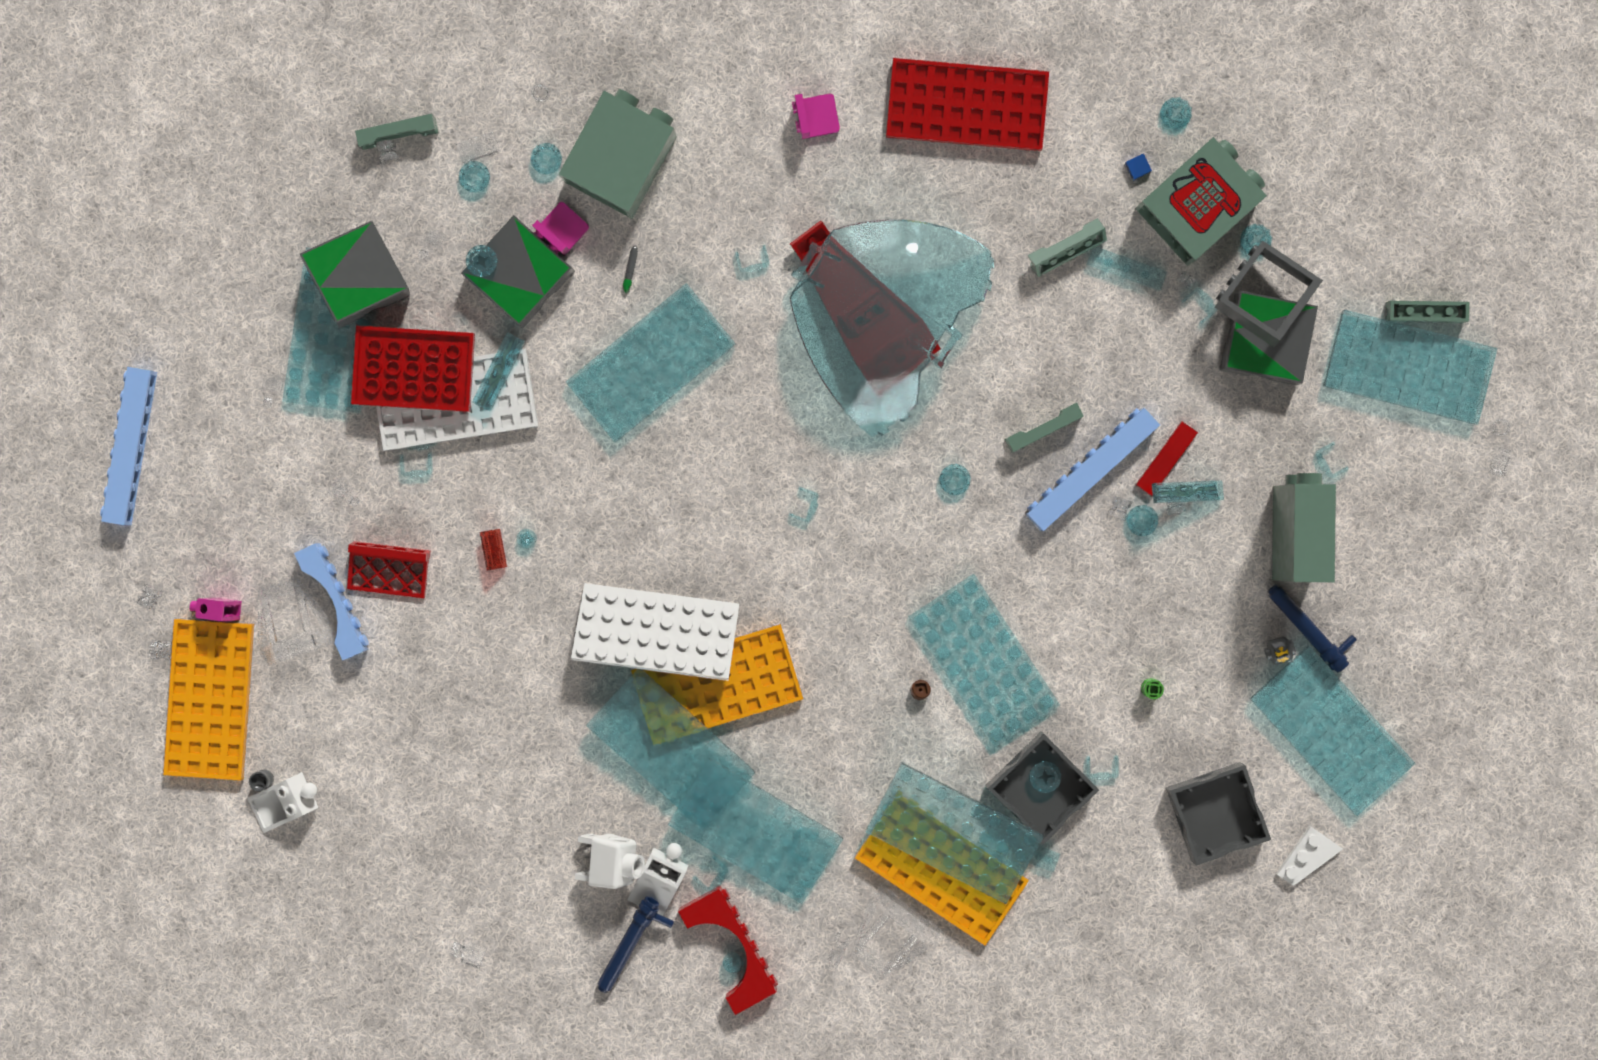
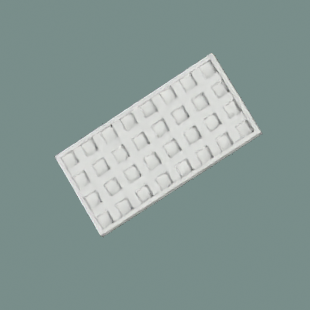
[376,349,539,451]
[571,583,739,681]

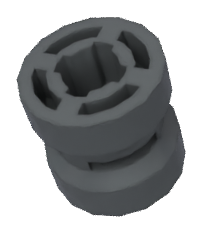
[249,769,274,791]

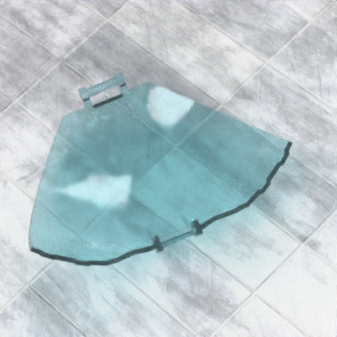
[790,219,994,437]

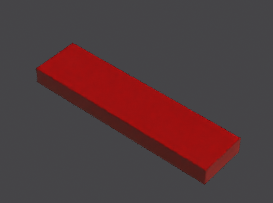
[1135,421,1198,496]

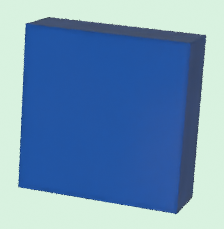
[1125,153,1152,181]

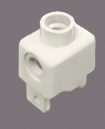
[575,834,645,889]

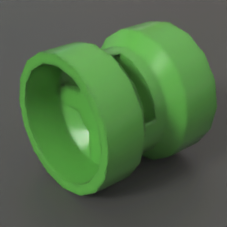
[1141,678,1164,699]

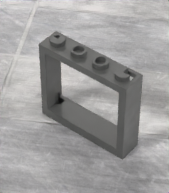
[1214,241,1323,347]

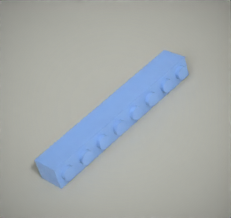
[100,367,157,526]
[1026,408,1160,531]

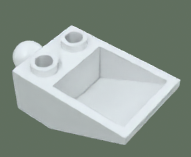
[247,772,318,833]
[627,843,688,916]

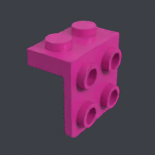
[792,93,840,139]
[532,202,589,256]

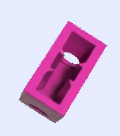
[189,598,242,621]

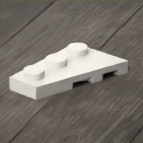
[1276,826,1343,886]

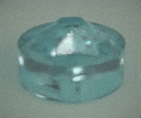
[517,529,537,549]
[723,952,743,973]

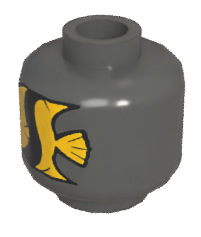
[1264,637,1296,665]

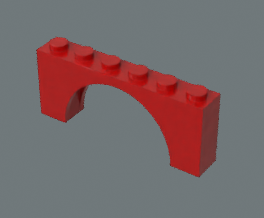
[678,885,778,1015]

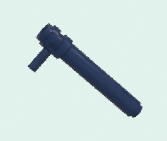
[1267,584,1357,673]
[597,897,674,993]

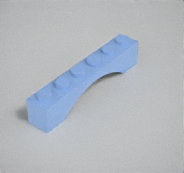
[294,543,369,661]

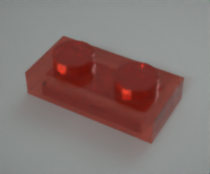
[480,529,507,571]

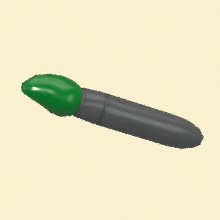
[623,246,638,293]

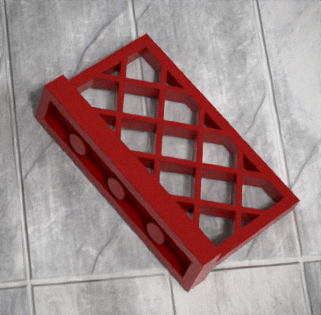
[347,541,431,599]

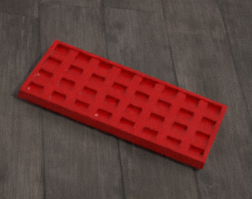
[886,58,1050,151]

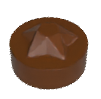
[910,680,931,700]

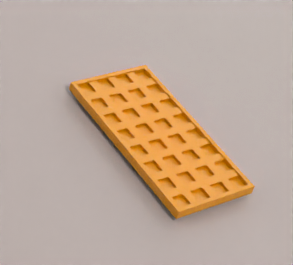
[163,619,254,781]
[631,624,804,745]
[855,792,1029,946]

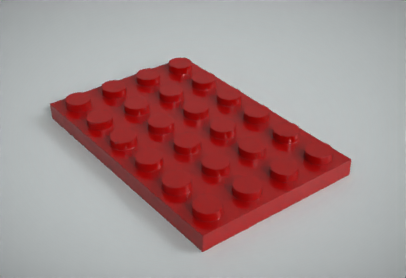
[351,326,475,412]

